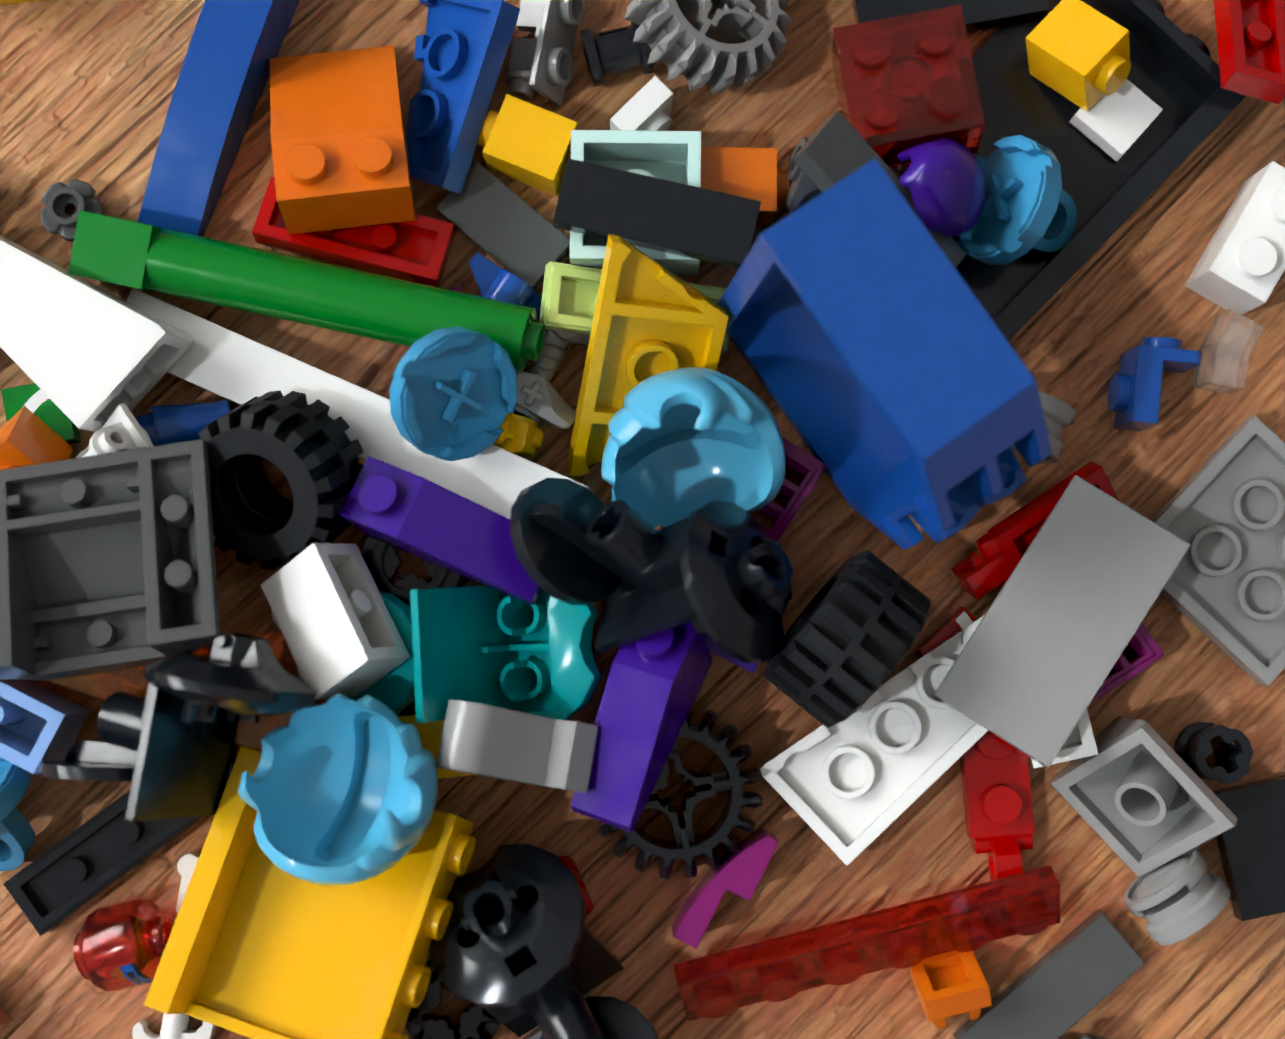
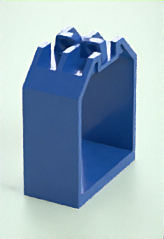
[717,158,1052,550]

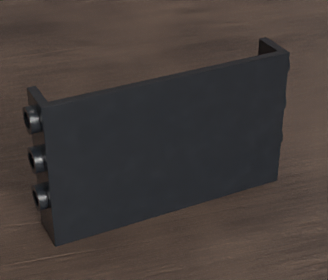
[877,0,1246,342]

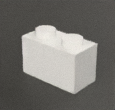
[1184,161,1285,317]
[261,543,410,701]

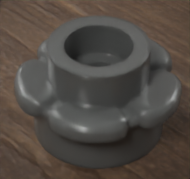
[40,179,103,241]

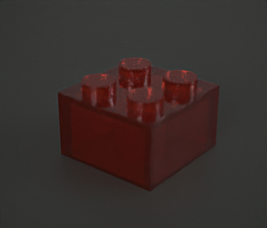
[832,4,985,168]

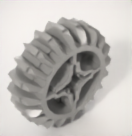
[624,0,793,95]

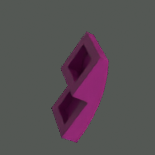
[672,828,779,949]

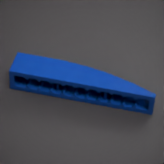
[138,0,300,237]

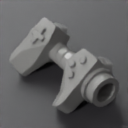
[513,306,590,429]

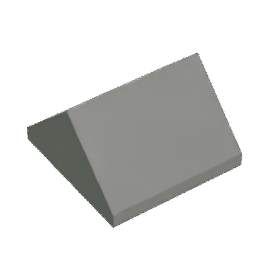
[1051,716,1238,878]

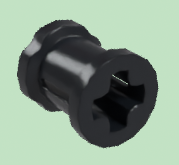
[580,22,654,87]
[1174,722,1253,784]

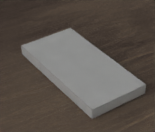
[933,475,1190,768]

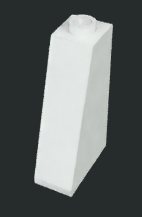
[0,235,194,432]

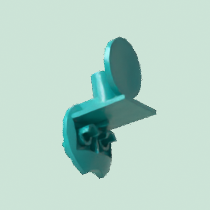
[327,586,601,723]

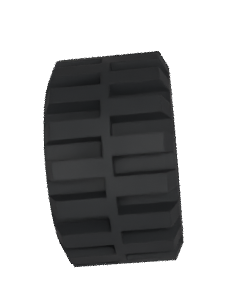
[198,390,363,570]
[765,550,931,728]

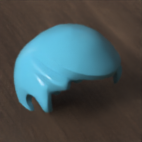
[601,367,786,528]
[238,694,438,885]

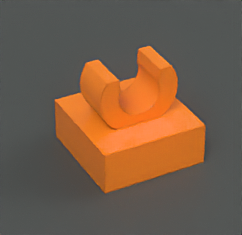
[907,943,992,1029]

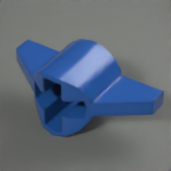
[469,252,542,319]

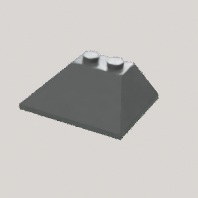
[0,439,220,680]

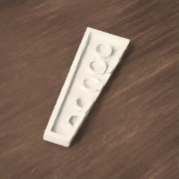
[759,615,988,866]

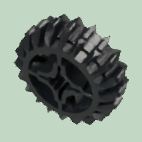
[598,707,763,879]

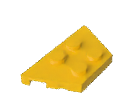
[566,234,729,476]

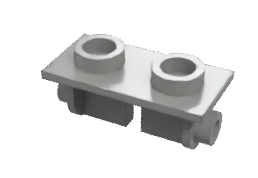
[505,0,586,107]

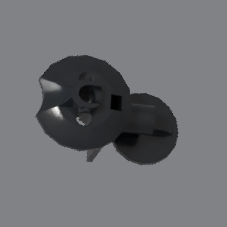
[510,478,793,663]
[37,632,316,821]
[429,844,660,1039]

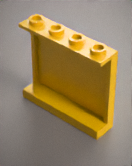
[144,746,475,1039]

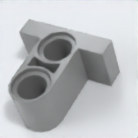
[436,699,598,793]

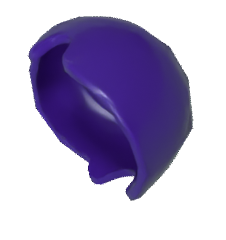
[897,138,986,237]

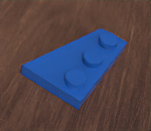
[406,0,520,194]

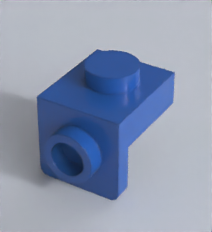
[1108,337,1201,431]

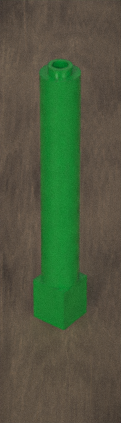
[68,210,546,372]

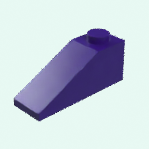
[339,456,542,605]
[570,621,713,833]

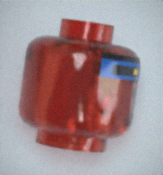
[73,899,175,992]

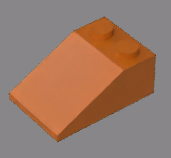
[269,45,416,234]

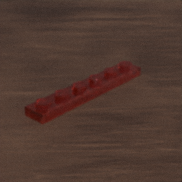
[674,865,1060,1021]

